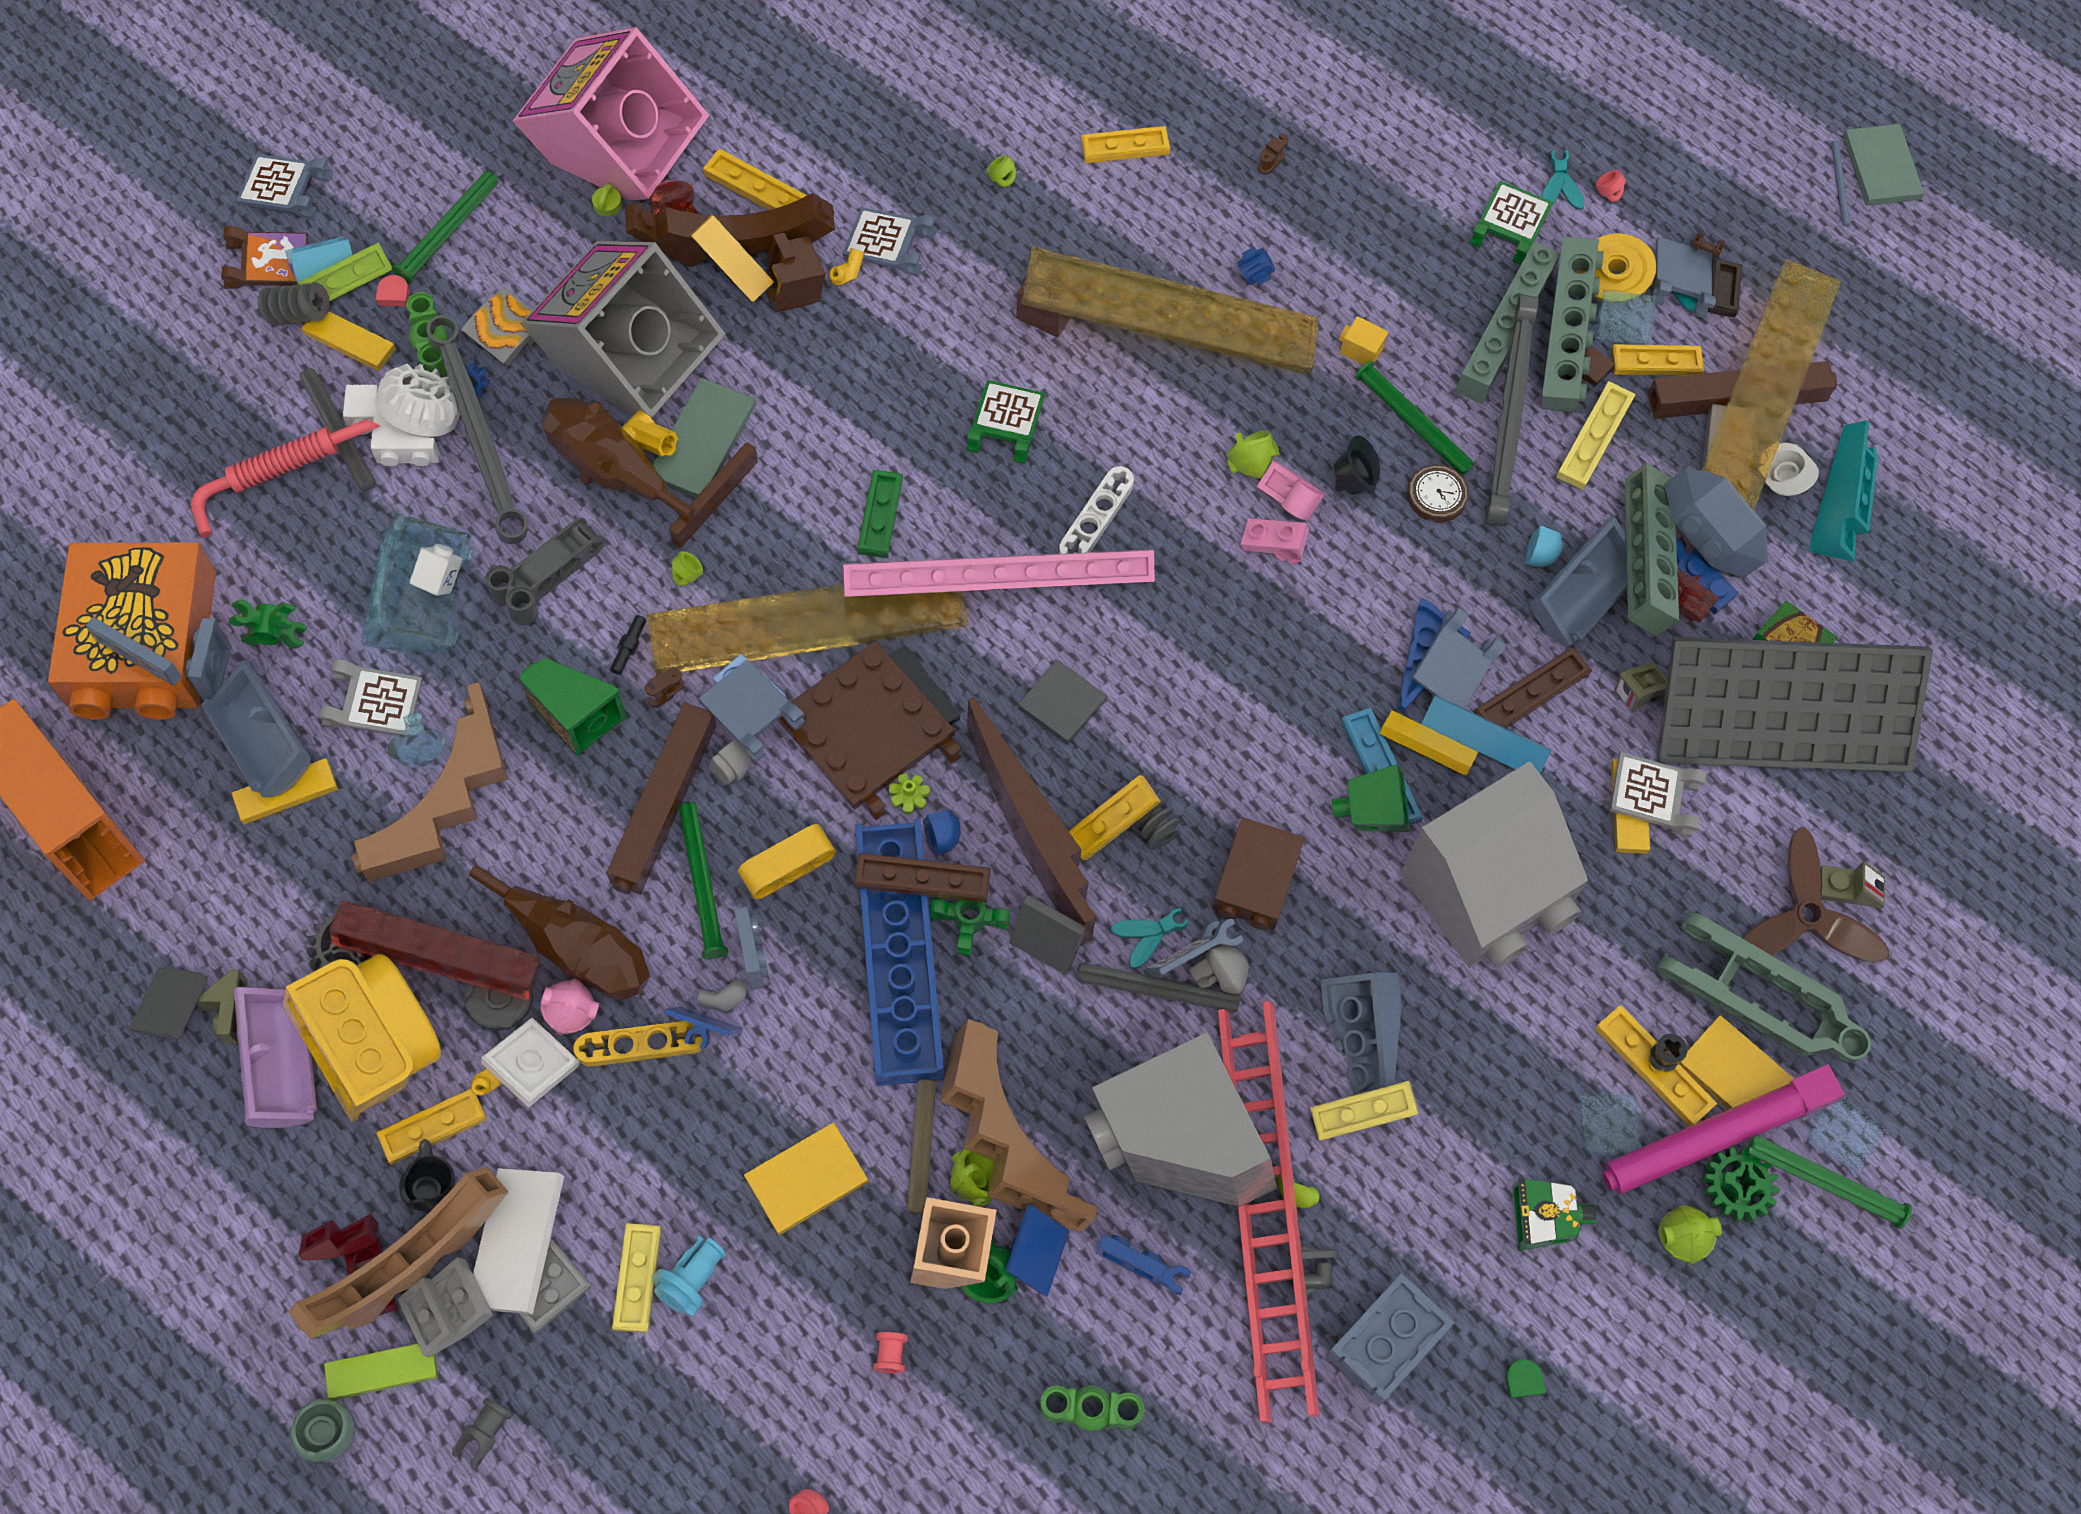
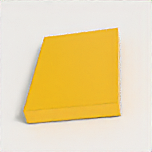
[1678,1015,1794,1110]
[744,1122,869,1236]

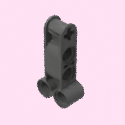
[485,517,605,625]

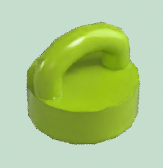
[986,154,1016,187]
[592,183,622,217]
[671,551,703,587]

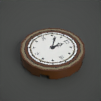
[1407,464,1469,523]

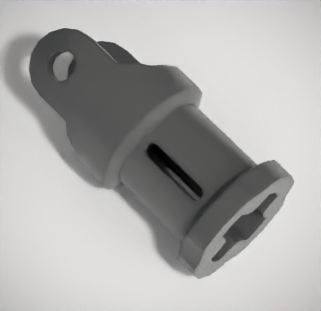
[452,1398,513,1469]

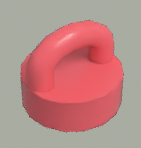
[1595,170,1626,202]
[789,1489,829,1514]

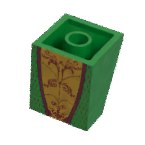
[1752,600,1838,643]
[518,658,627,756]

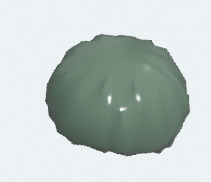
[289,1398,355,1463]

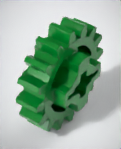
[1702,1147,1780,1223]

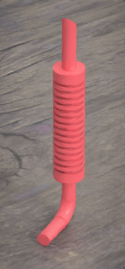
[191,419,380,538]

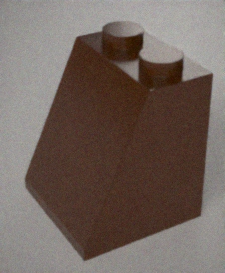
[1212,817,1305,930]

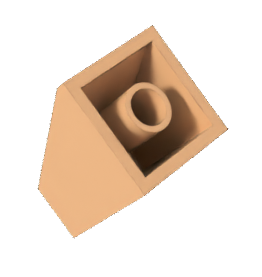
[910,1197,997,1289]

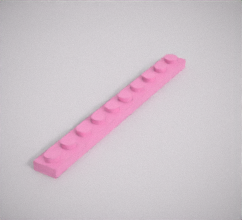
[842,549,1155,597]

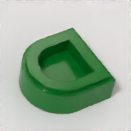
[1505,1359,1546,1399]

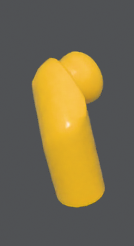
[828,248,865,285]

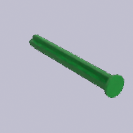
[392,171,498,284]
[1355,361,1473,475]
[679,802,729,960]
[1747,1136,1912,1229]

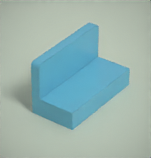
[285,236,353,282]

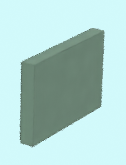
[1843,124,1924,206]

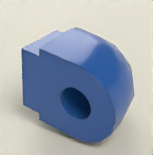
[922,810,961,857]

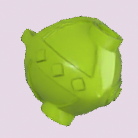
[1226,430,1279,479]
[949,1149,994,1207]
[1658,1205,1722,1265]

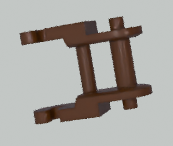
[1258,133,1288,174]
[1692,231,1725,258]
[644,668,684,707]

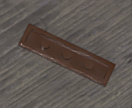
[669,442,758,548]
[1473,647,1592,728]
[854,853,991,903]

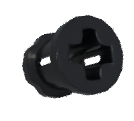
[1649,1034,1687,1072]

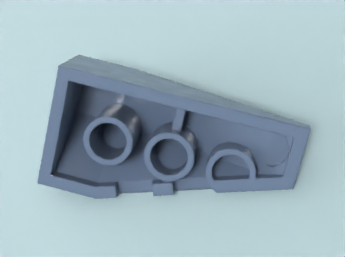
[1321,972,1402,1095]

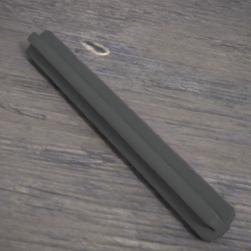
[300,368,376,492]
[1076,963,1240,1012]

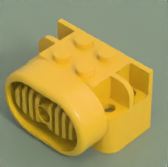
[283,954,441,1123]

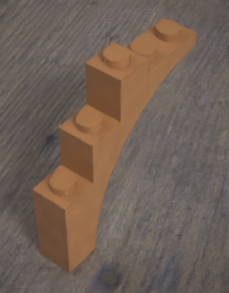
[288,1167,509,1339]

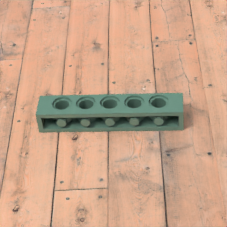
[1541,237,1604,413]
[1456,241,1561,404]
[1625,463,1679,636]

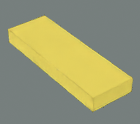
[1310,1081,1419,1141]
[612,1223,662,1333]

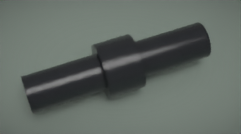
[610,615,647,675]

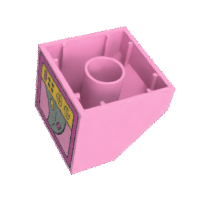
[513,27,709,201]

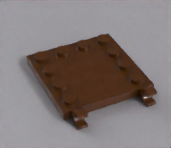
[777,641,962,820]

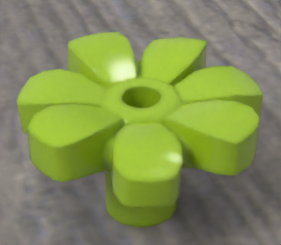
[889,774,930,814]

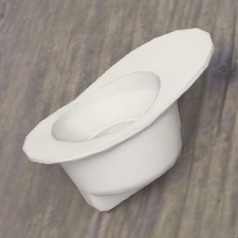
[1757,443,1819,496]

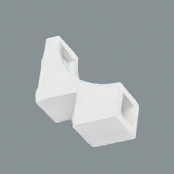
[343,385,440,466]

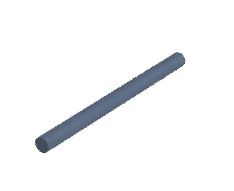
[1831,140,1850,227]

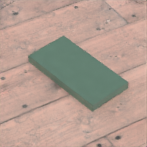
[652,378,756,498]

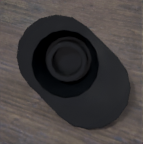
[1334,435,1380,495]

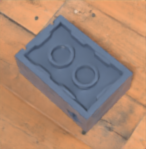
[1326,1273,1455,1407]

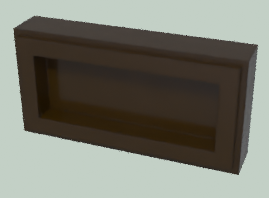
[1708,258,1742,318]

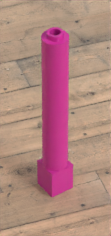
[1602,1064,1845,1195]

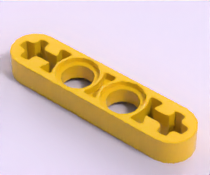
[573,1021,702,1067]

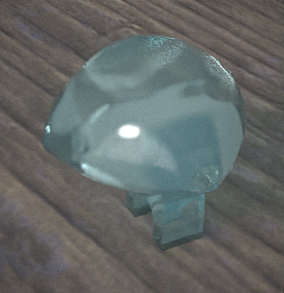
[386,712,447,768]

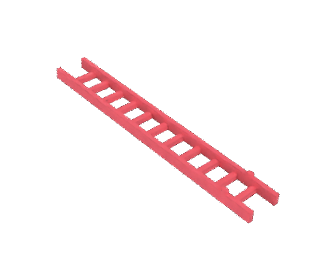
[1218,1001,1320,1423]

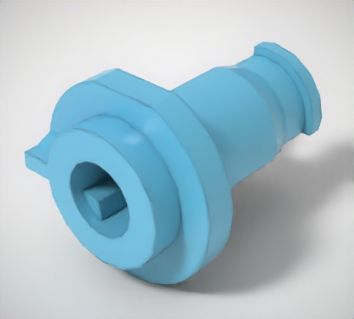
[652,1235,726,1317]

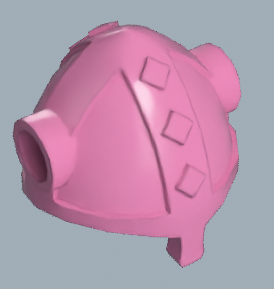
[540,978,599,1036]

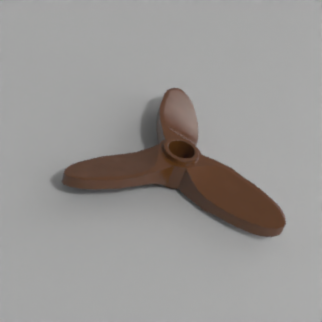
[1742,827,1889,963]

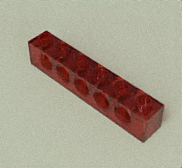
[329,900,540,1000]

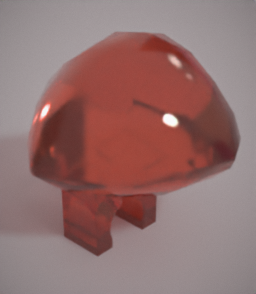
[650,180,699,214]

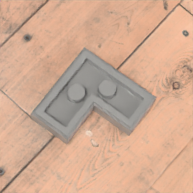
[519,1237,591,1334]

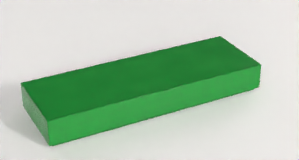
[857,470,903,558]

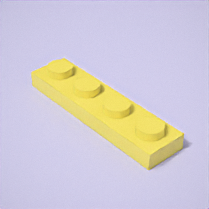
[1556,381,1636,491]

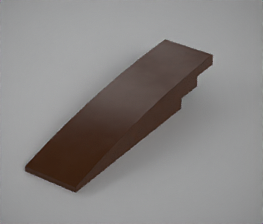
[967,697,1096,946]

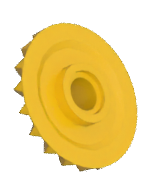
[1578,233,1656,304]

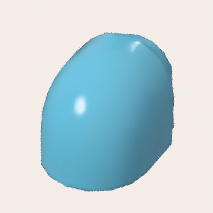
[1524,526,1564,568]

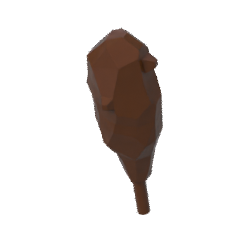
[542,398,695,520]
[469,865,650,1000]

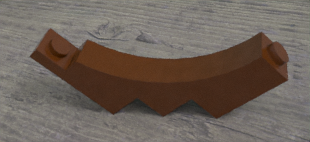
[625,193,835,267]

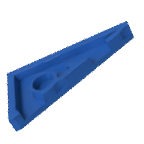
[1397,598,1471,714]

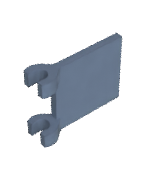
[1650,237,1716,319]
[1411,608,1506,708]
[698,659,805,763]

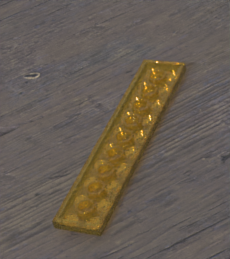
[1021,246,1319,374]
[1701,259,1842,510]
[647,584,969,676]

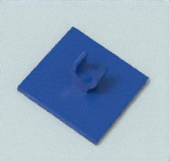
[663,1006,743,1049]
[1005,1204,1070,1297]

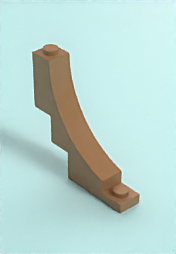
[352,682,508,882]
[940,1019,1097,1233]

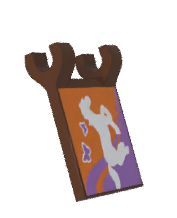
[221,226,308,289]

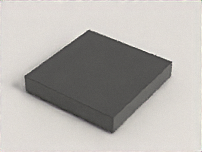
[1018,660,1107,745]
[1009,895,1086,975]
[129,967,208,1040]

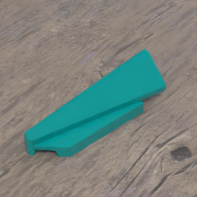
[1809,420,1878,561]

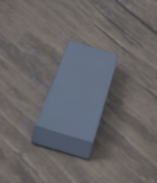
[86,617,182,686]

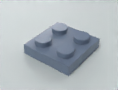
[186,618,232,701]
[734,906,769,990]

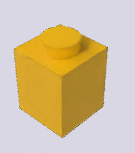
[1339,316,1389,365]

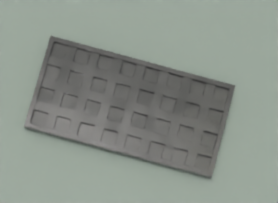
[1657,637,1933,772]

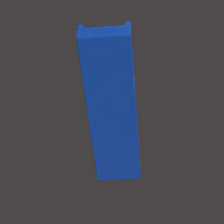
[855,819,944,1086]

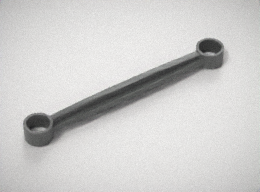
[1485,294,1539,526]
[427,315,528,544]

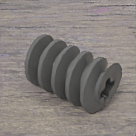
[258,283,330,325]
[1134,776,1181,850]

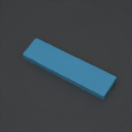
[1421,695,1552,773]
[1341,707,1423,825]

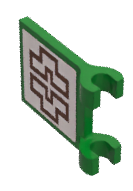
[1469,181,1553,265]
[966,380,1045,464]

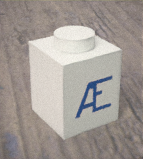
[409,544,463,596]

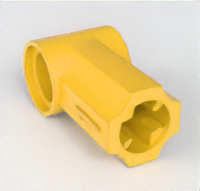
[622,411,678,457]

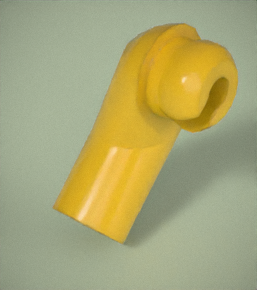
[471,1069,504,1096]

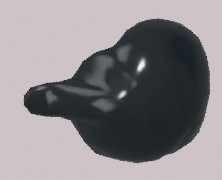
[399,1139,455,1214]

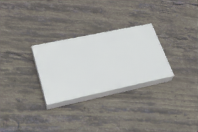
[473,1168,564,1315]

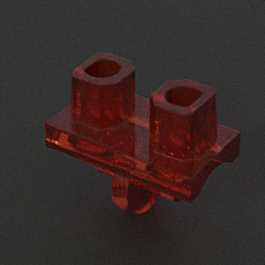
[1677,567,1719,623]

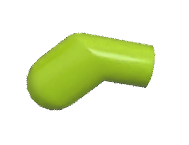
[1275,1176,1319,1209]

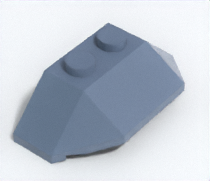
[1664,466,1768,578]

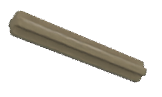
[907,1079,936,1215]

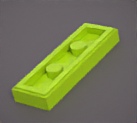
[297,242,392,301]
[324,1344,438,1401]

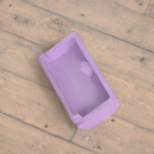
[233,987,317,1128]

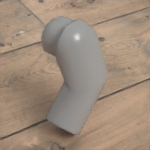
[697,979,747,1012]

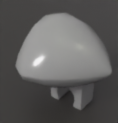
[1189,944,1249,995]

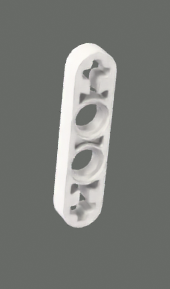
[1059,466,1134,554]

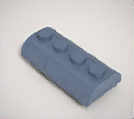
[1531,517,1627,646]
[201,660,311,797]

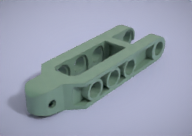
[1657,912,1871,1063]

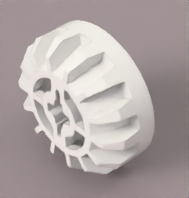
[375,364,460,437]

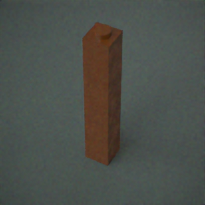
[1648,361,1837,419]
[606,702,717,895]

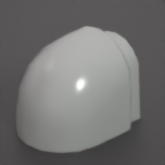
[708,739,751,784]

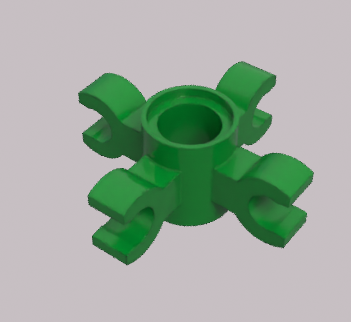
[228,599,307,649]
[930,899,1010,956]

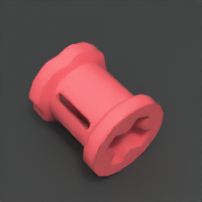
[873,1332,908,1374]

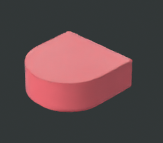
[376,275,410,306]

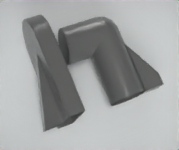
[1301,1246,1339,1295]

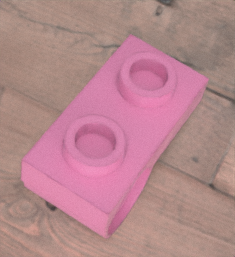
[1257,460,1326,520]
[1240,518,1309,564]

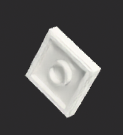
[481,1018,580,1108]

